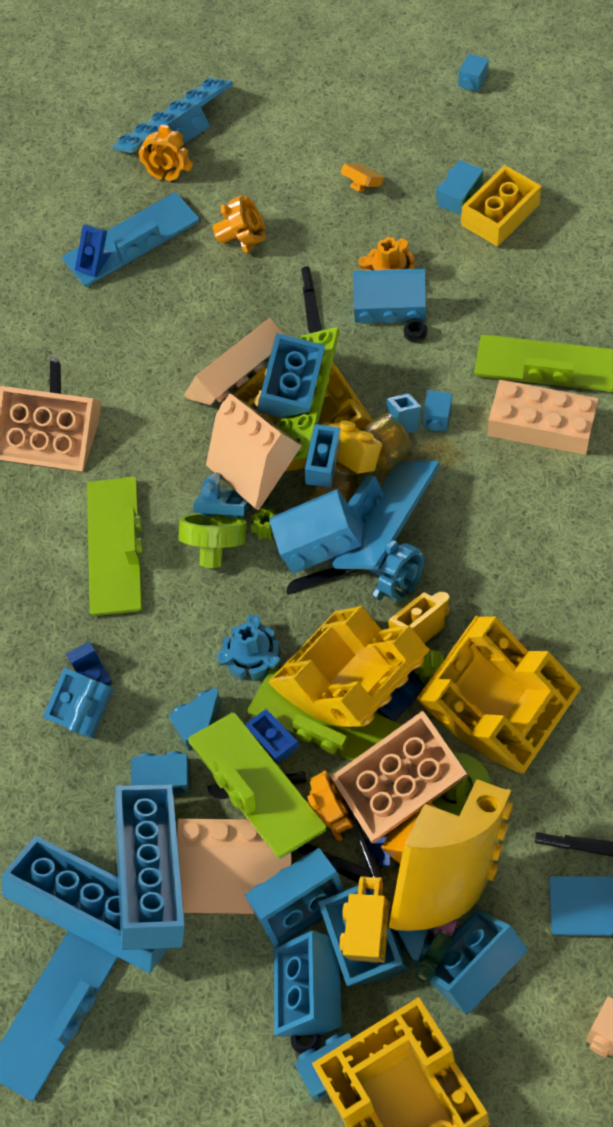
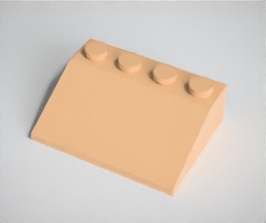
[184,318,284,405]
[0,386,101,472]
[206,393,302,510]
[330,711,468,843]
[177,819,293,914]

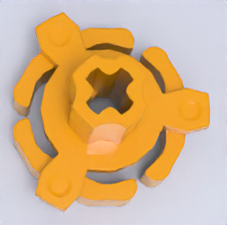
[138,125,194,182]
[212,195,266,254]
[359,237,415,271]
[307,770,354,842]

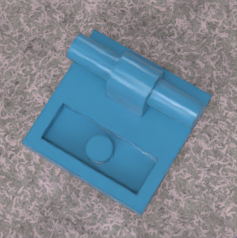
[193,472,251,519]
[43,668,114,738]

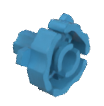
[366,540,425,602]
[216,615,281,681]

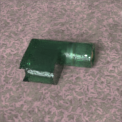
[414,929,455,984]

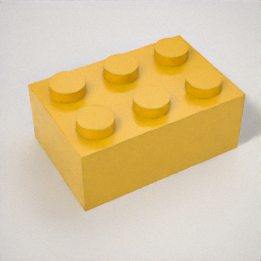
[461,165,541,247]

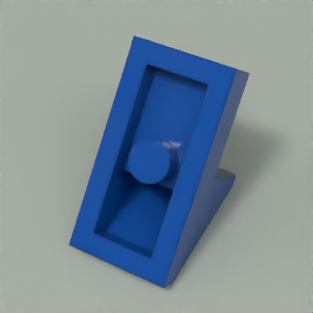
[75,224,111,277]
[66,642,113,686]
[377,671,427,722]
[245,709,300,764]

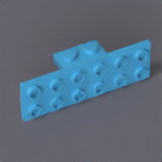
[113,78,233,153]
[62,192,199,287]
[332,461,440,570]
[549,876,613,936]
[0,931,119,1102]

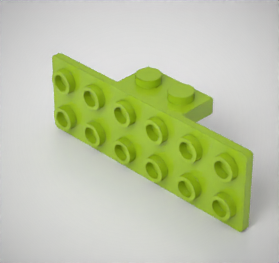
[276,327,340,460]
[474,334,613,392]
[87,477,143,616]
[247,668,402,761]
[188,713,326,859]

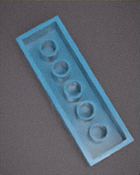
[114,784,184,950]
[2,835,168,974]

